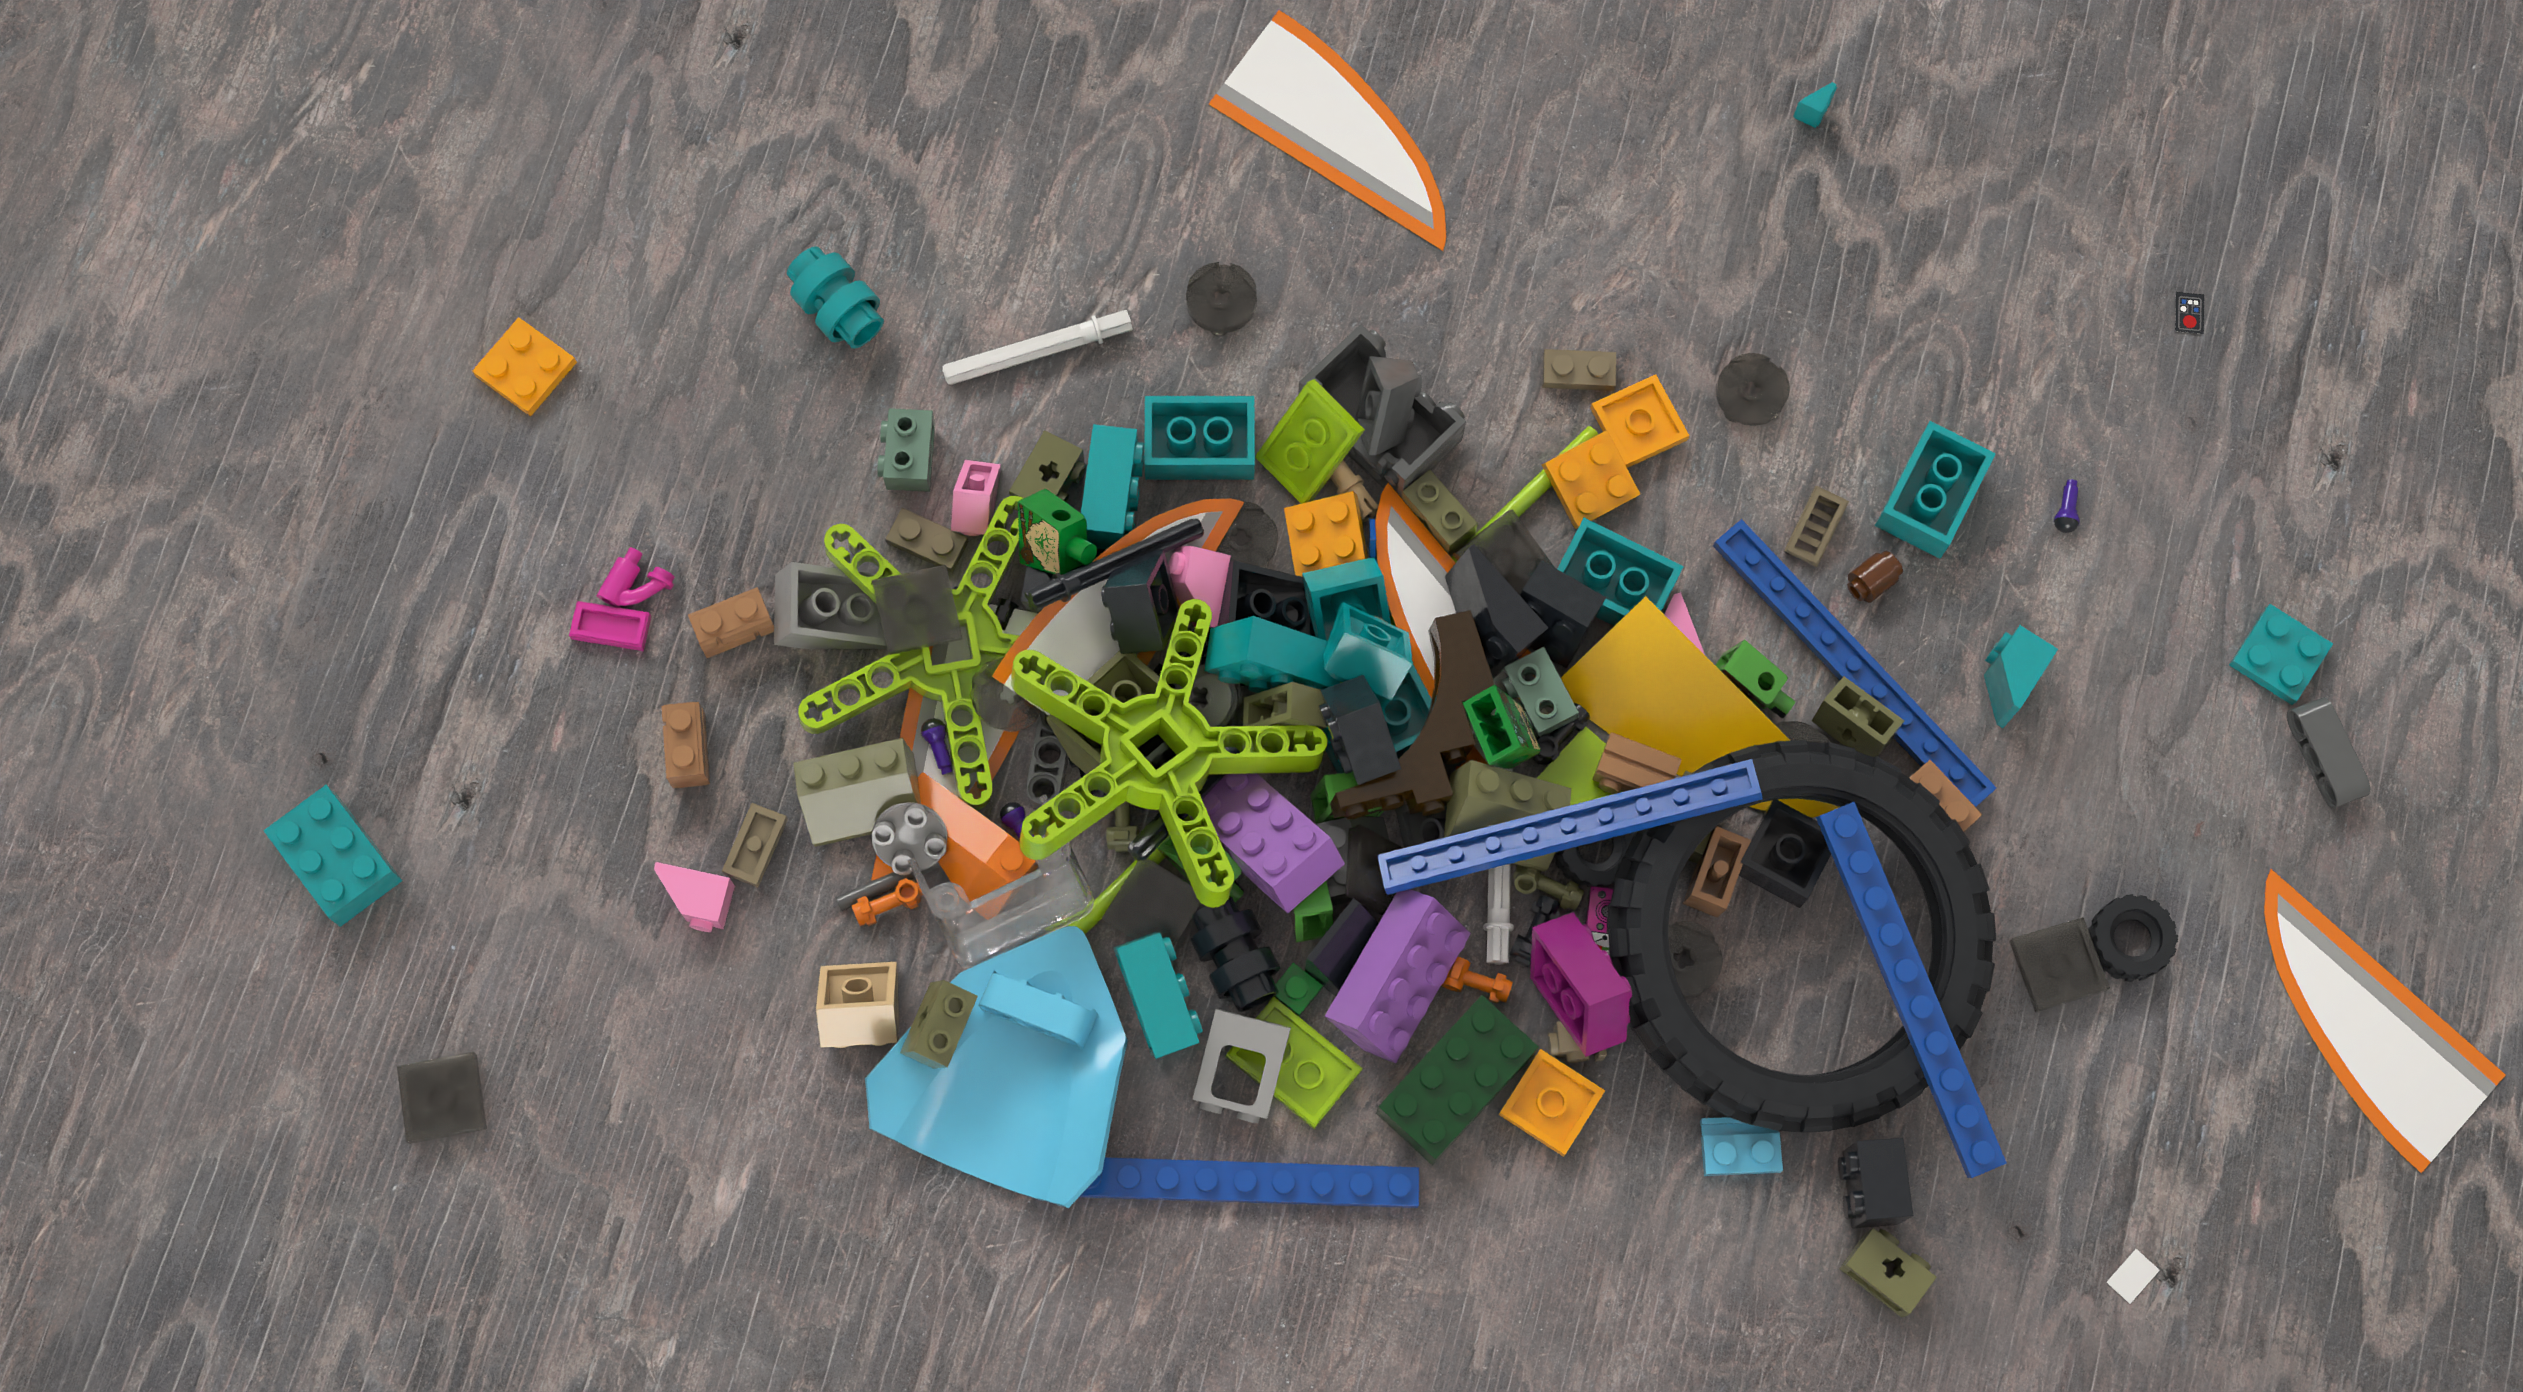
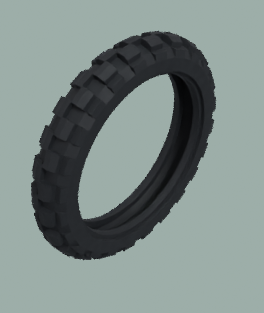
[1606,740,1996,1133]

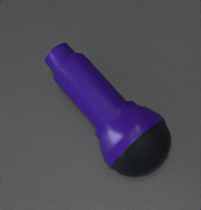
[2054,479,2080,533]
[921,718,953,775]
[1000,802,1034,840]

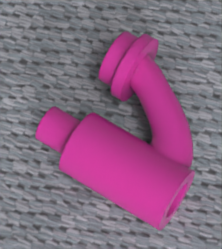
[596,547,675,608]

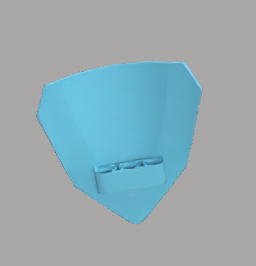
[865,926,1128,1208]

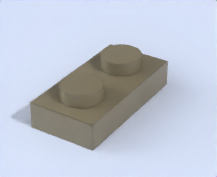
[1542,349,1616,391]
[886,508,969,573]
[722,803,788,888]

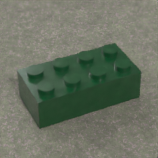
[1376,995,1539,1166]

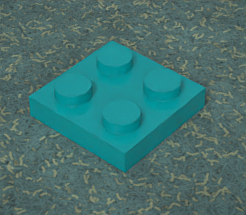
[2229,604,2333,705]

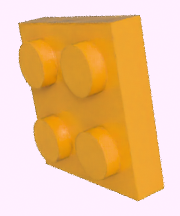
[472,317,577,417]
[1590,374,1689,468]
[1541,430,1641,529]
[1284,491,1368,577]
[1499,1049,1605,1157]

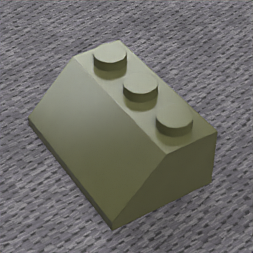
[1047,650,1172,774]
[793,738,921,847]
[1444,760,1572,871]

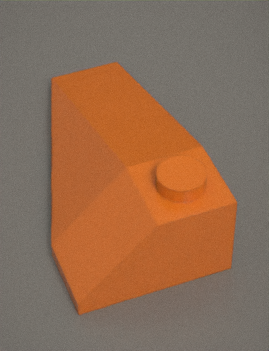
[917,772,1039,923]

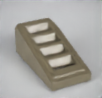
[1783,486,1849,567]

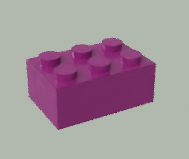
[1530,912,1632,1057]

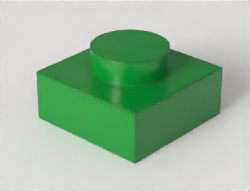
[1275,962,1323,1017]

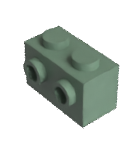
[877,408,936,492]
[1501,647,1579,738]

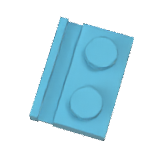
[1700,1117,1783,1176]

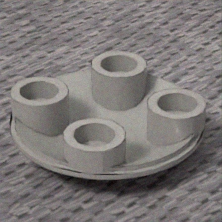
[872,802,948,875]

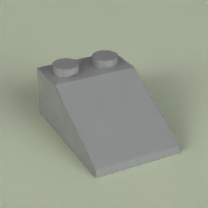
[774,562,895,649]

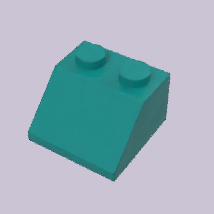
[1302,557,1391,641]
[1323,602,1413,700]
[1984,625,2058,728]

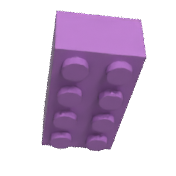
[1189,773,1345,913]
[1325,889,1471,1064]

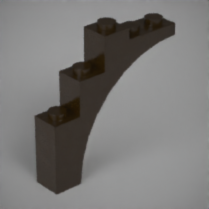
[1330,610,1495,820]

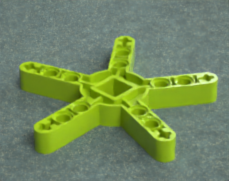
[798,496,1024,810]
[1011,599,1327,908]

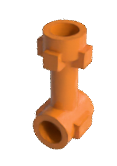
[851,878,924,927]
[1441,957,1513,1004]

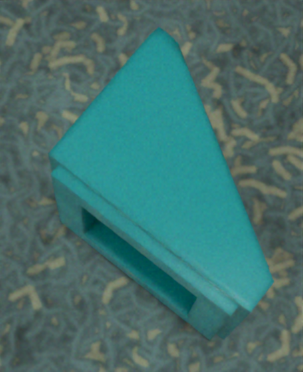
[1793,82,1837,128]

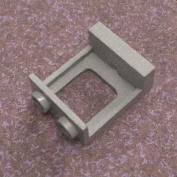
[1192,1008,1291,1124]

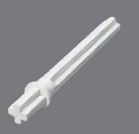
[942,310,1133,385]
[1483,767,1514,965]

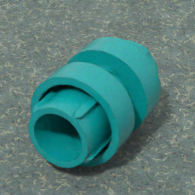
[786,246,884,349]

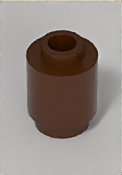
[1847,551,1903,603]

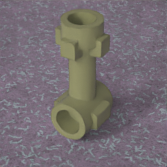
[1106,801,1139,853]
[1513,864,1584,911]

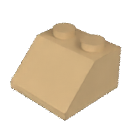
[816,962,899,1048]

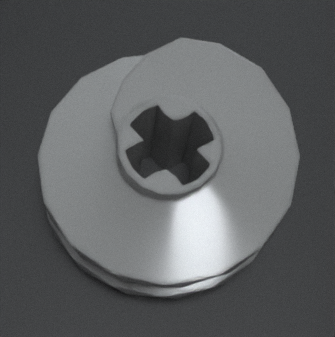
[1175,665,1242,727]

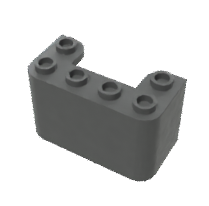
[1298,324,1466,497]

